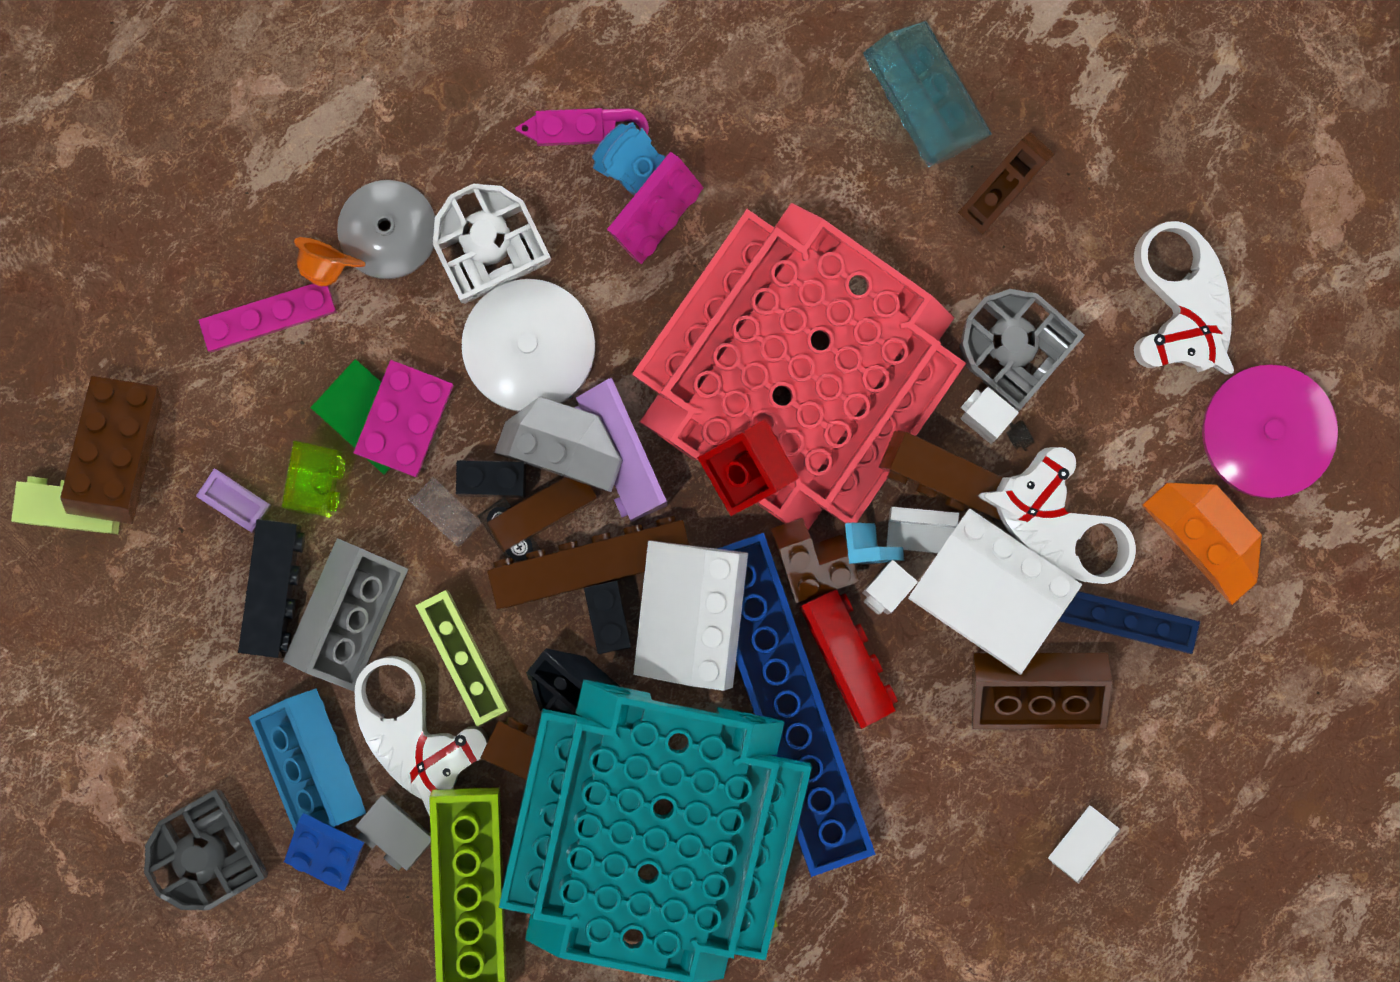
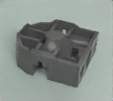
[144,789,268,910]

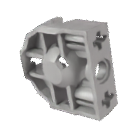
[960,289,1085,412]

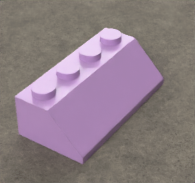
[574,378,668,522]

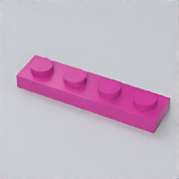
[198,284,337,353]

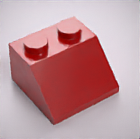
[697,419,799,516]

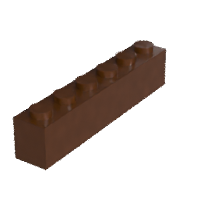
[487,516,689,610]

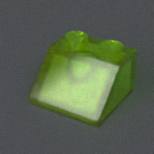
[282,441,346,518]

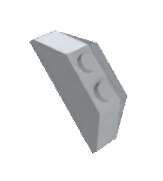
[494,397,623,492]

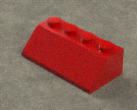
[799,589,898,729]

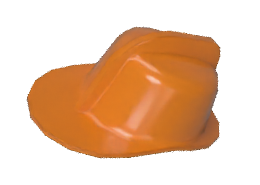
[294,237,366,286]

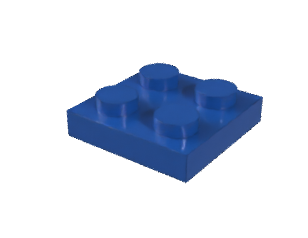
[284,813,364,891]

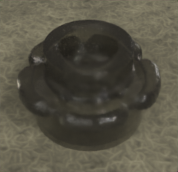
[1006,420,1035,452]

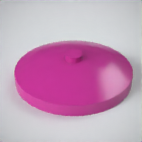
[1202,365,1338,499]

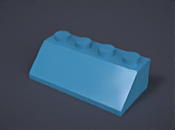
[249,688,366,831]

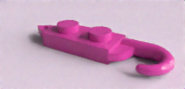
[515,108,649,146]

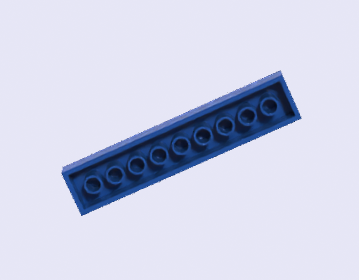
[718,533,876,877]

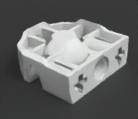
[433,184,551,304]

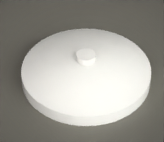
[462,279,595,412]

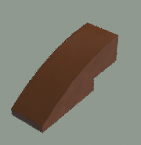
[487,477,597,552]

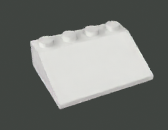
[908,508,1082,675]
[633,541,748,691]

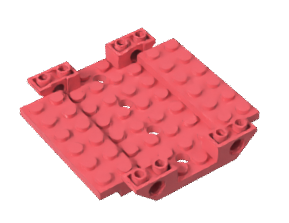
[632,203,966,530]

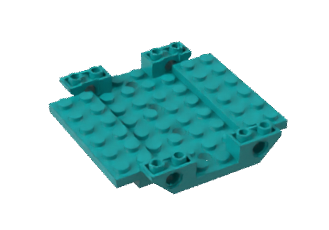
[499,679,812,982]

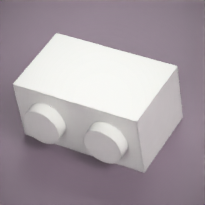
[960,387,1019,444]
[862,560,918,615]

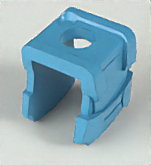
[592,122,665,195]

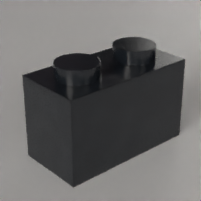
[456,460,526,498]
[584,581,632,655]

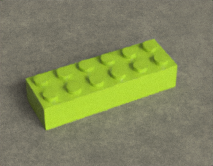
[429,788,507,982]

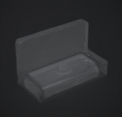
[408,477,482,547]

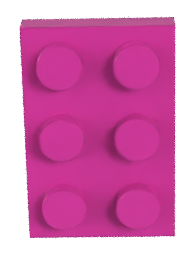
[607,152,704,264]
[353,360,454,478]

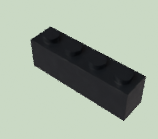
[238,519,305,659]

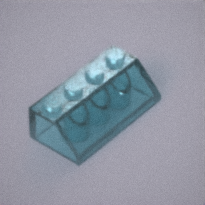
[863,21,992,167]

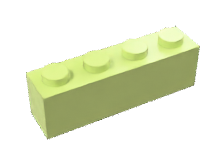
[415,590,510,726]

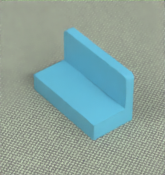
[845,522,904,564]

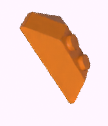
[1142,483,1262,605]

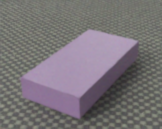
[196,468,271,533]

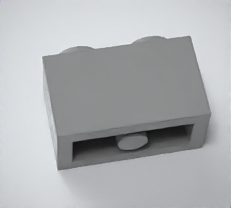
[355,795,431,871]

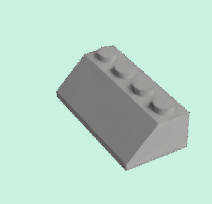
[283,538,408,692]

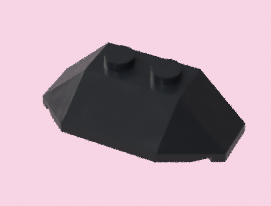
[526,648,621,717]

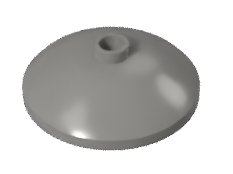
[337,180,435,279]

